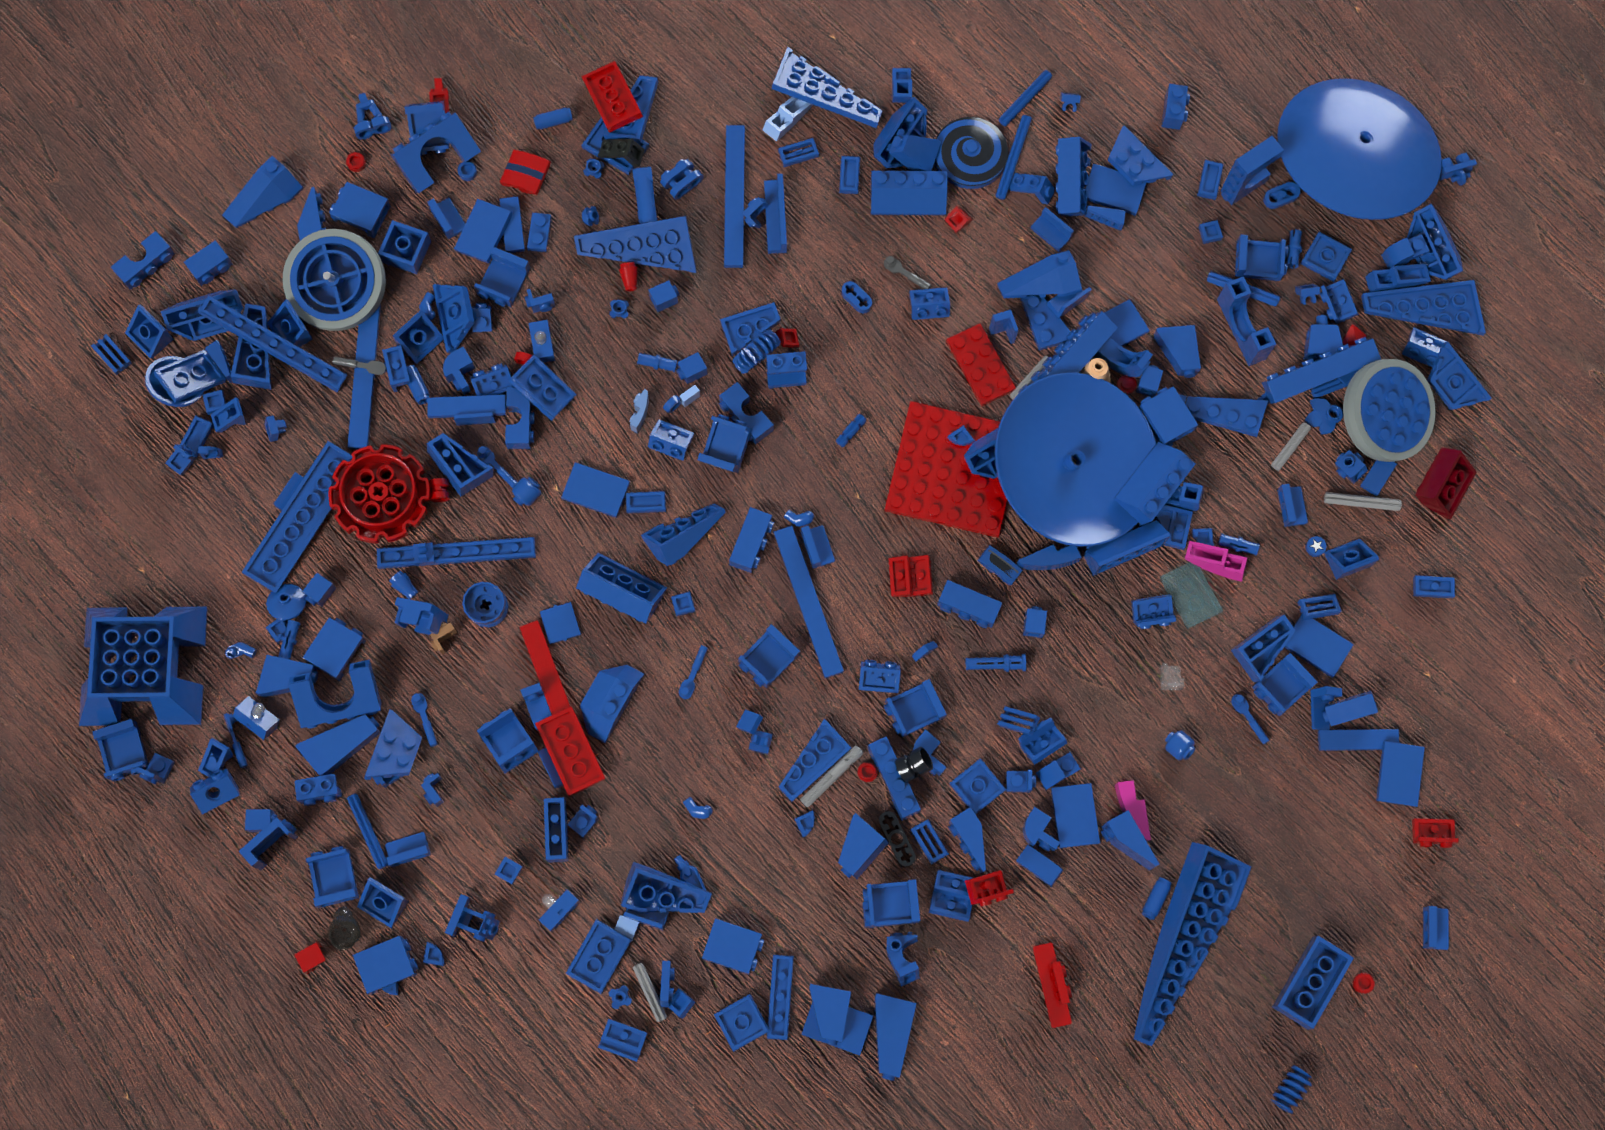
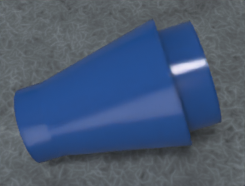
[389,570,418,600]

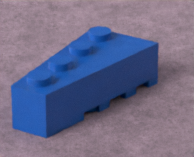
[230,303,272,390]

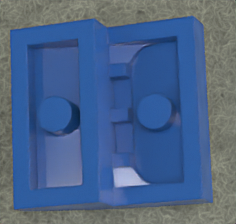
[929,870,972,922]

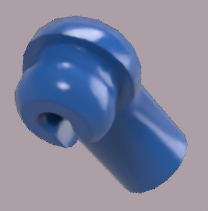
[419,292,436,321]
[784,510,814,527]
[683,797,712,819]

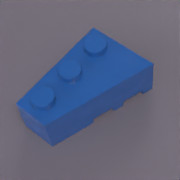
[427,433,493,497]
[1231,614,1296,682]

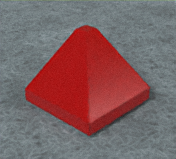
[944,206,973,233]
[1342,324,1367,347]
[774,328,799,348]

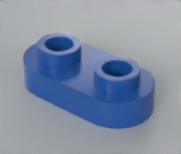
[1263,182,1300,209]

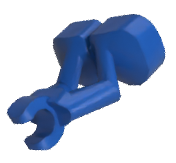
[354,93,391,140]

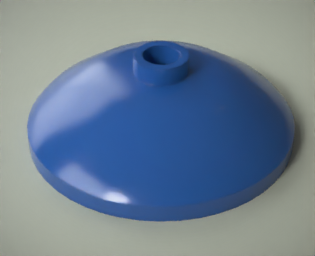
[145,356,204,407]

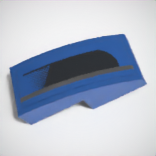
[977,545,1022,585]

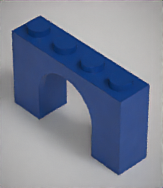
[390,112,481,193]
[1220,136,1284,205]
[1217,276,1276,366]
[288,659,381,728]

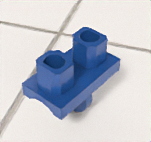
[1439,153,1477,186]

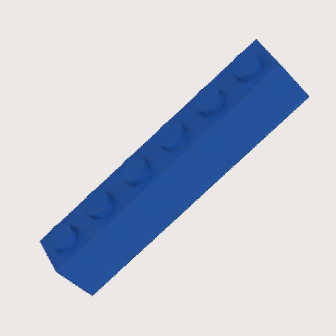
[1262,337,1381,404]

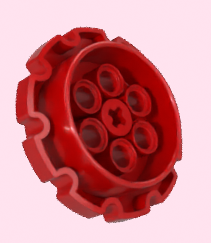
[328,444,431,544]

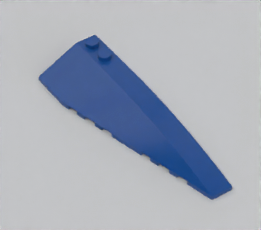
[1134,842,1252,1046]

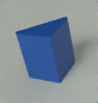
[268,299,313,347]
[125,304,174,359]
[393,310,444,364]
[1324,539,1379,580]
[357,877,409,928]

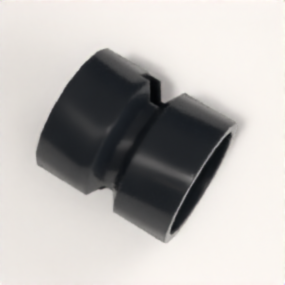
[895,747,933,782]

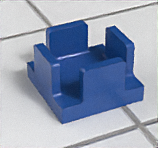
[395,597,448,635]

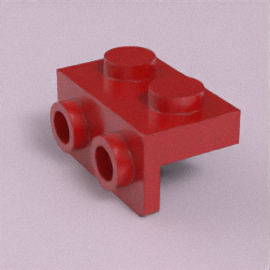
[1412,818,1459,848]
[965,870,1014,907]

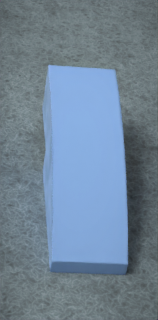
[763,97,813,142]

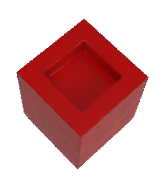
[294,942,326,974]

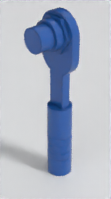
[477,446,518,488]
[679,645,708,699]
[411,693,438,747]
[1231,694,1270,745]
[224,713,248,768]

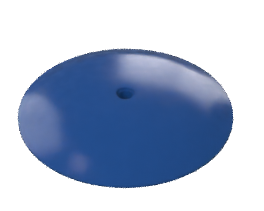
[1277,79,1442,220]
[995,373,1156,546]

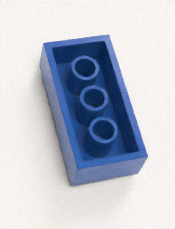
[1272,936,1354,1030]

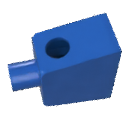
[1304,315,1343,360]

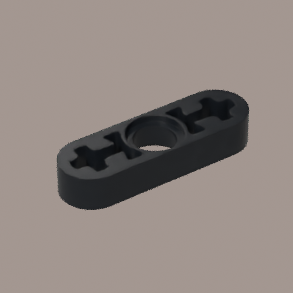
[879,811,916,867]

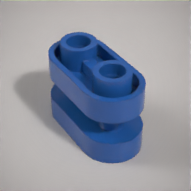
[660,159,704,200]

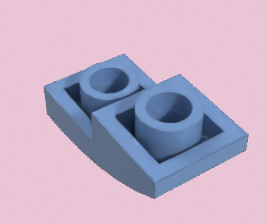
[629,389,649,434]

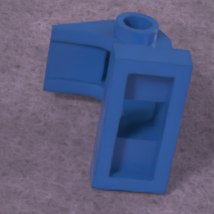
[445,894,500,942]
[886,932,920,987]

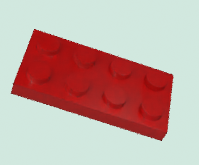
[581,61,643,133]
[946,323,1016,407]
[535,706,606,797]

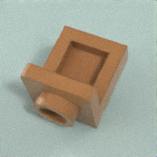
[430,622,457,655]

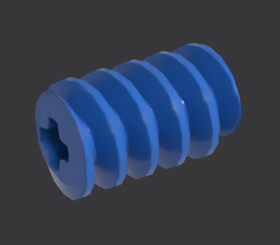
[1270,1065,1312,1114]

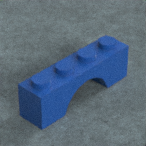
[867,736,921,821]

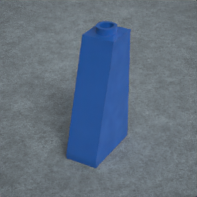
[295,715,381,776]
[874,993,917,1081]

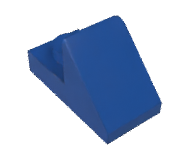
[211,398,246,433]
[198,738,233,777]
[1035,752,1081,790]

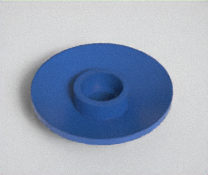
[266,584,306,620]

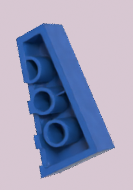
[1056,137,1092,217]

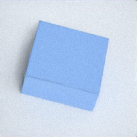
[679,385,700,407]
[615,915,639,942]

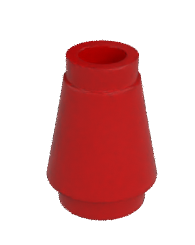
[619,262,638,292]

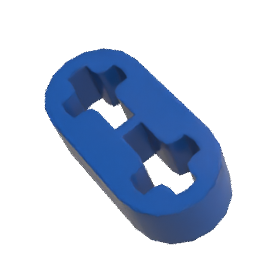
[841,281,872,314]

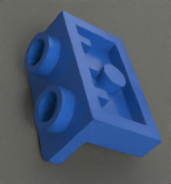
[909,287,950,320]
[1402,327,1447,368]
[470,363,515,396]
[648,419,694,461]
[859,660,901,693]

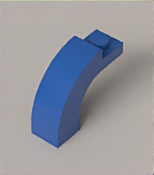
[1094,337,1153,377]

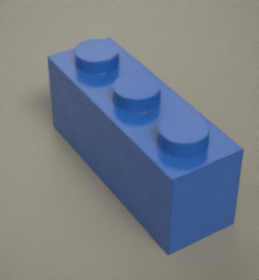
[729,507,774,573]
[937,580,1002,628]
[544,797,568,863]

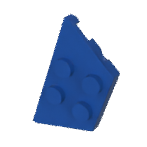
[1108,126,1173,186]
[432,284,475,353]
[1427,342,1492,410]
[364,709,422,780]

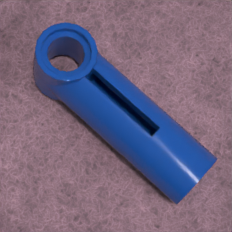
[632,166,658,224]

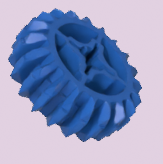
[732,330,781,374]

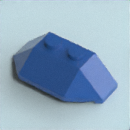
[874,97,927,168]
[1407,203,1463,280]
[161,289,243,341]
[964,428,998,479]
[580,665,645,744]

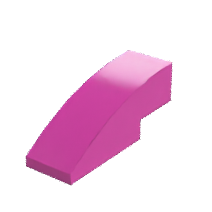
[1185,541,1247,582]
[1115,780,1151,842]

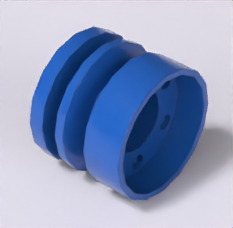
[462,582,509,628]

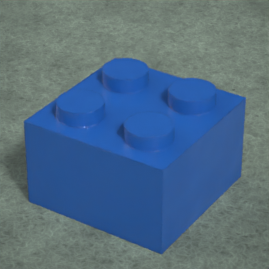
[378,220,431,274]

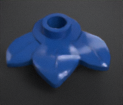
[1305,398,1343,435]

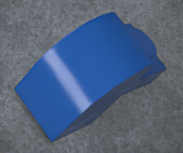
[892,68,912,103]
[1381,235,1430,269]
[443,347,475,395]
[1165,482,1204,511]
[912,730,946,776]
[1023,807,1060,852]

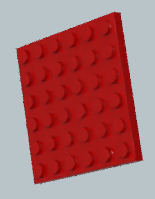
[884,401,1007,538]

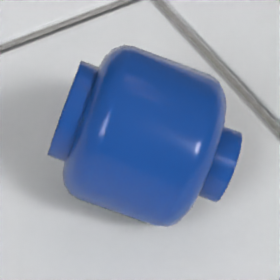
[512,477,541,506]
[1165,731,1196,760]

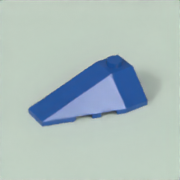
[222,156,304,228]
[997,250,1082,298]
[621,862,712,913]

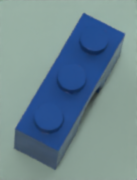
[111,231,175,290]
[719,382,774,445]
[505,387,535,449]

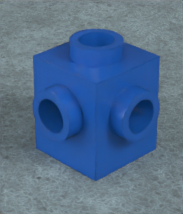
[1335,450,1368,484]

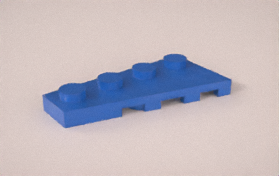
[778,718,851,802]

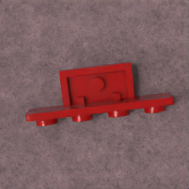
[1033,943,1072,1028]

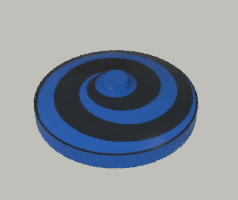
[934,117,1008,189]

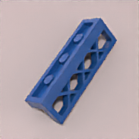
[764,174,787,254]

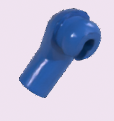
[225,642,257,659]

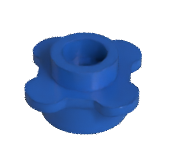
[583,159,604,179]
[582,206,599,226]
[609,300,629,319]
[609,985,632,1009]

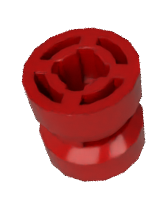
[429,478,450,502]

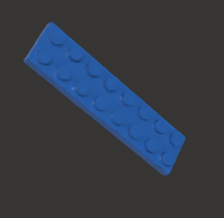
[242,441,352,593]

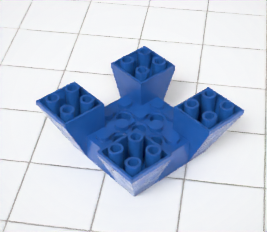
[79,607,207,726]

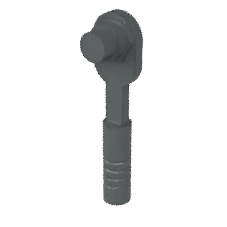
[884,256,931,289]
[333,357,387,375]

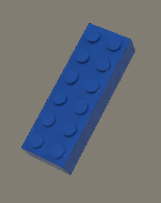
[1018,311,1118,393]

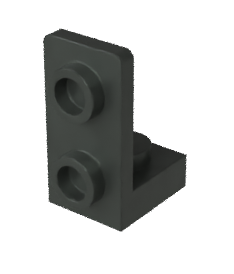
[598,139,645,167]

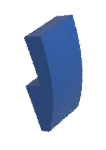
[1016,845,1063,887]

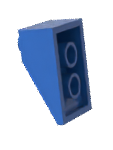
[1101,810,1159,870]

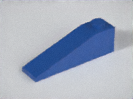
[641,503,726,566]

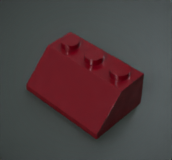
[1415,447,1477,520]

